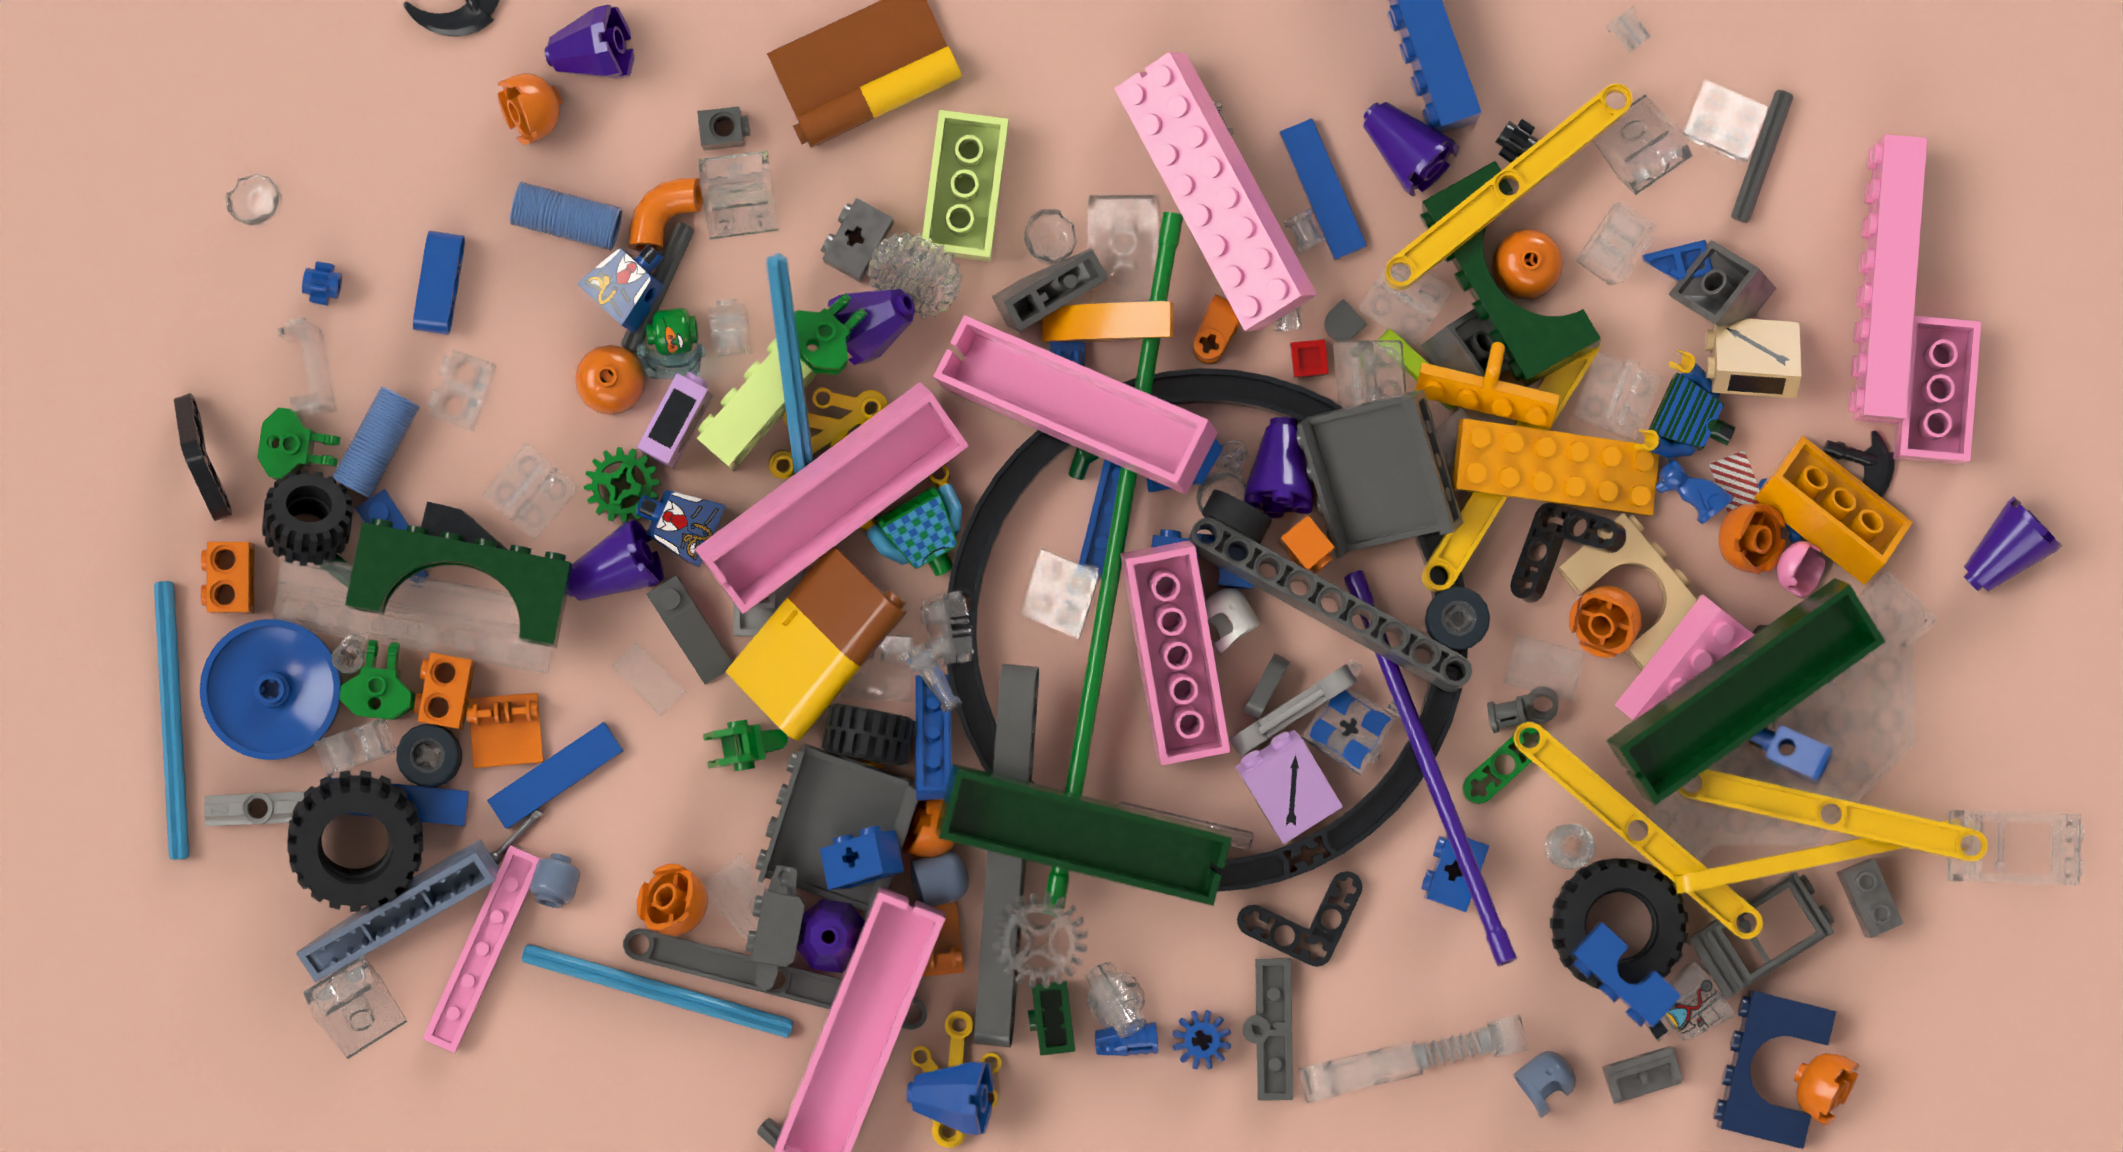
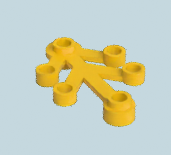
[768,387,888,479]
[910,1011,1002,1148]

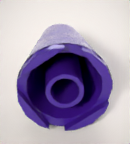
[1363,102,1459,197]
[1964,496,2062,592]
[568,519,664,601]

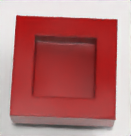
[1290,339,1329,378]

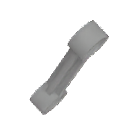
[1229,664,1358,757]

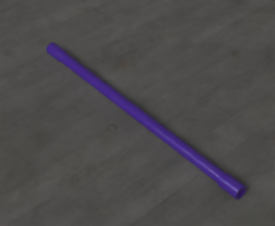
[1343,570,1517,967]

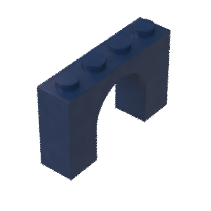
[1713,990,1836,1149]

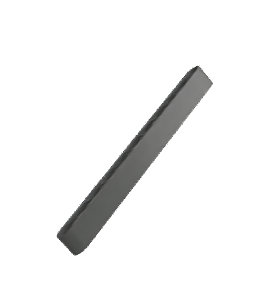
[974,664,1039,1048]

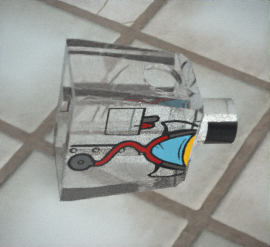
[1646,960,1736,1042]

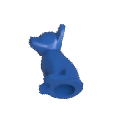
[1655,458,1734,524]

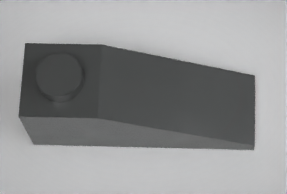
[992,248,1108,332]
[646,575,733,685]

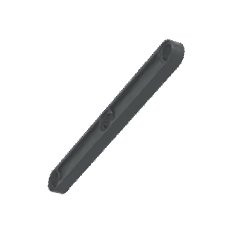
[623,928,928,1030]

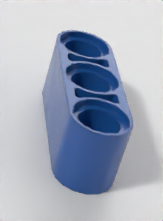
[413,230,465,335]

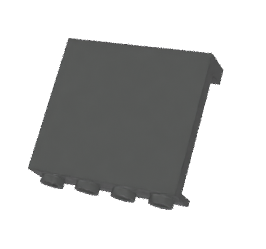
[1296,389,1463,558]
[755,743,919,918]

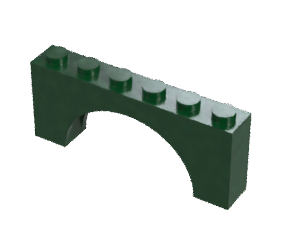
[1420,161,1601,387]
[345,518,573,648]

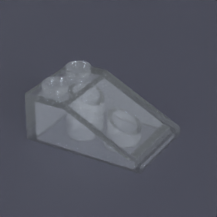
[1087,194,1160,304]

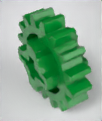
[584,447,661,523]

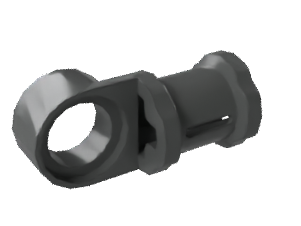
[1487,686,1559,733]

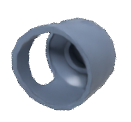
[911,851,969,907]
[1513,1051,1576,1118]

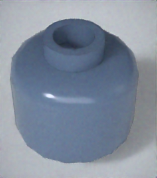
[530,854,580,908]

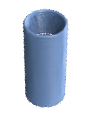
[510,182,622,251]
[332,386,420,499]

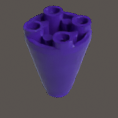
[1244,417,1313,518]

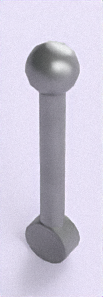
[490,808,544,864]

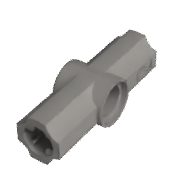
[204,791,306,826]

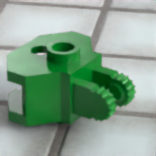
[794,293,868,375]
[257,407,341,480]
[340,639,416,720]
[703,719,788,771]

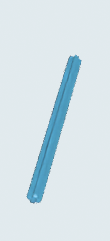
[766,253,814,475]
[154,581,189,860]
[522,944,793,1038]

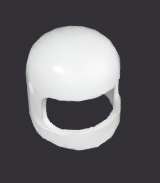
[1205,588,1261,654]

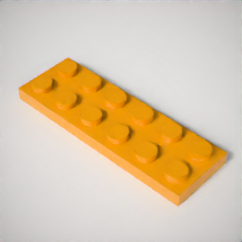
[1452,418,1659,516]

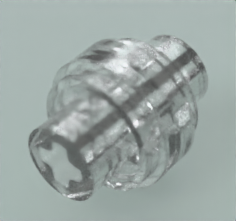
[1086,962,1146,1038]

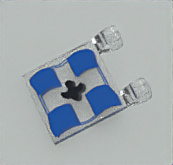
[1301,660,1399,776]

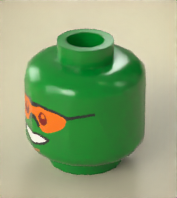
[646,308,698,356]

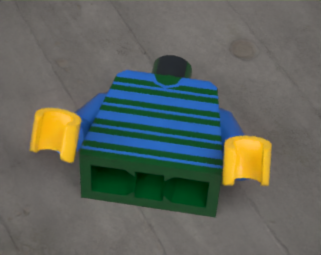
[1634,349,1736,459]

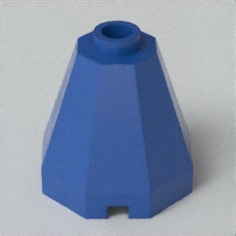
[906,1062,994,1135]

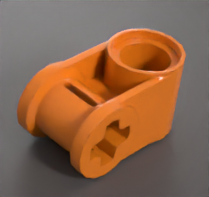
[1193,294,1240,365]

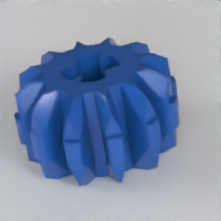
[1172,1010,1231,1069]

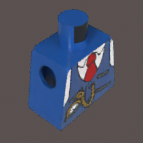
[577,244,664,333]
[635,490,726,567]

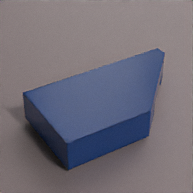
[1642,239,1713,282]

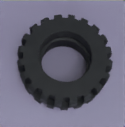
[287,770,423,912]
[1550,858,1689,990]

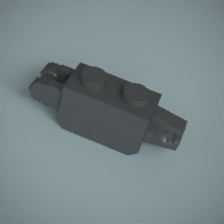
[746,865,805,991]

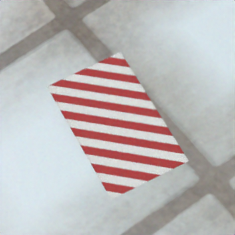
[1709,451,1760,512]

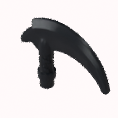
[403,0,500,36]
[1823,431,1894,497]

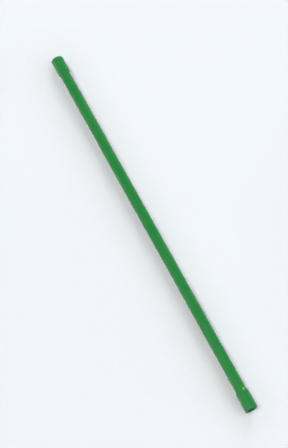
[1044,212,1183,909]

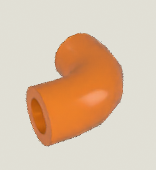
[628,178,703,251]

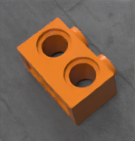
[1278,515,1335,574]
[201,542,255,614]
[413,652,476,730]

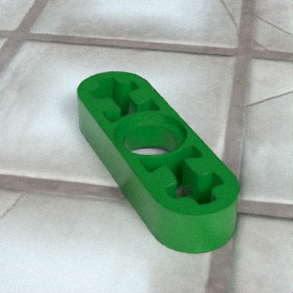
[1462,727,1540,804]

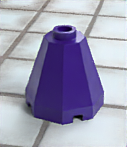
[545,4,635,79]
[828,289,915,365]
[797,899,865,973]

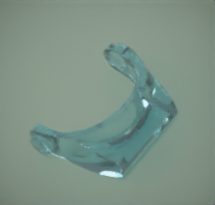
[637,343,706,379]

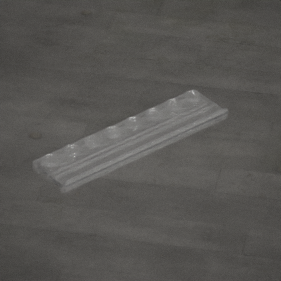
[273,555,553,674]

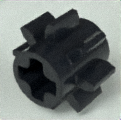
[1495,119,1539,163]

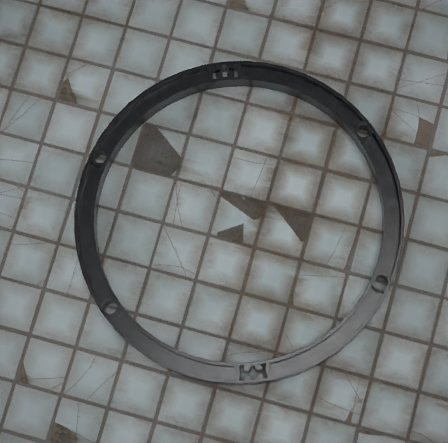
[944,368,1469,892]

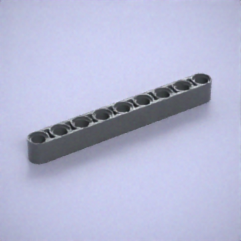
[1188,518,1472,692]

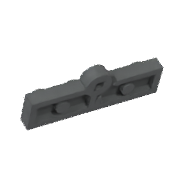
[1242,958,1293,1101]

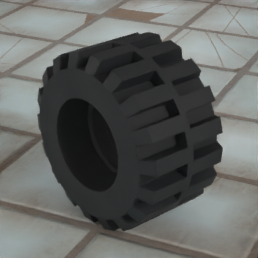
[262,470,353,566]
[821,703,916,766]

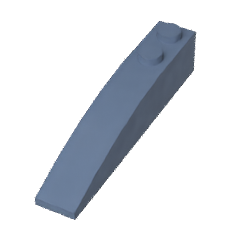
[297,839,499,983]

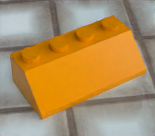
[1754,435,1913,585]

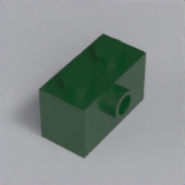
[1028,980,1075,1056]

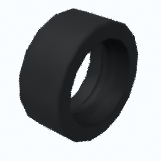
[1202,489,1272,544]

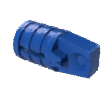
[1095,1022,1159,1056]

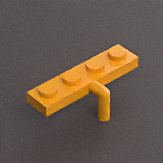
[1415,342,1560,429]

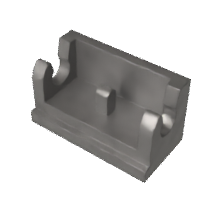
[1602,1046,1683,1104]

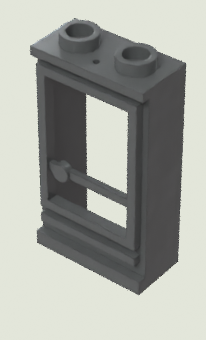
[1687,872,1834,1000]

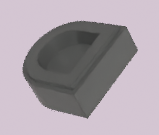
[1324,299,1367,342]

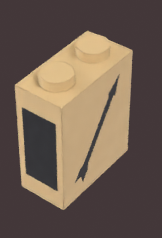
[1705,318,1802,398]

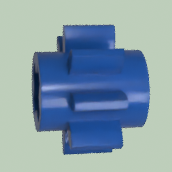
[302,261,342,306]

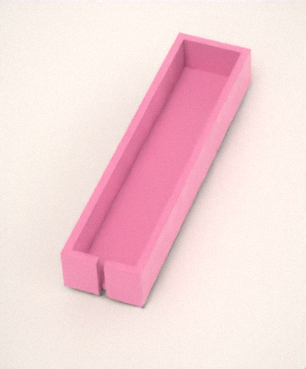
[1114,52,1317,331]
[1848,134,1927,424]
[933,315,1218,495]
[694,382,969,614]
[774,886,945,1152]

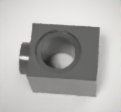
[697,106,750,150]

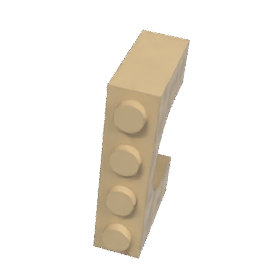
[1556,513,1701,671]

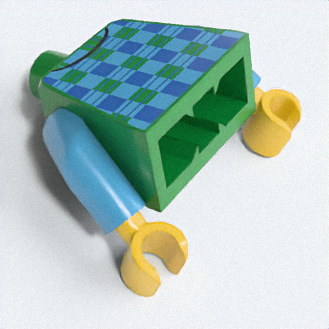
[860,465,962,576]

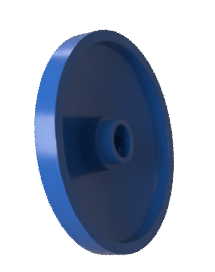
[200,619,342,760]

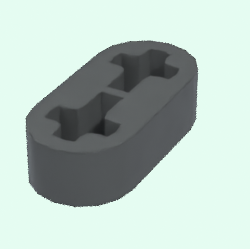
[1243,653,1290,720]

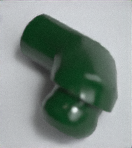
[1068,447,1100,480]

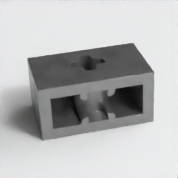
[821,198,894,283]
[1836,859,1904,938]

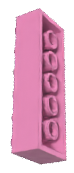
[1120,540,1230,766]

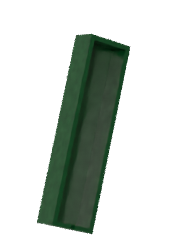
[1606,578,1886,806]
[935,763,1232,906]

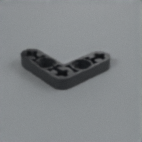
[174,393,232,521]
[1510,503,1627,603]
[1237,871,1362,967]

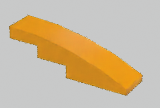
[1042,301,1174,342]

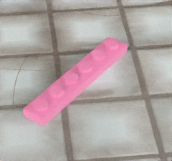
[422,845,541,1053]

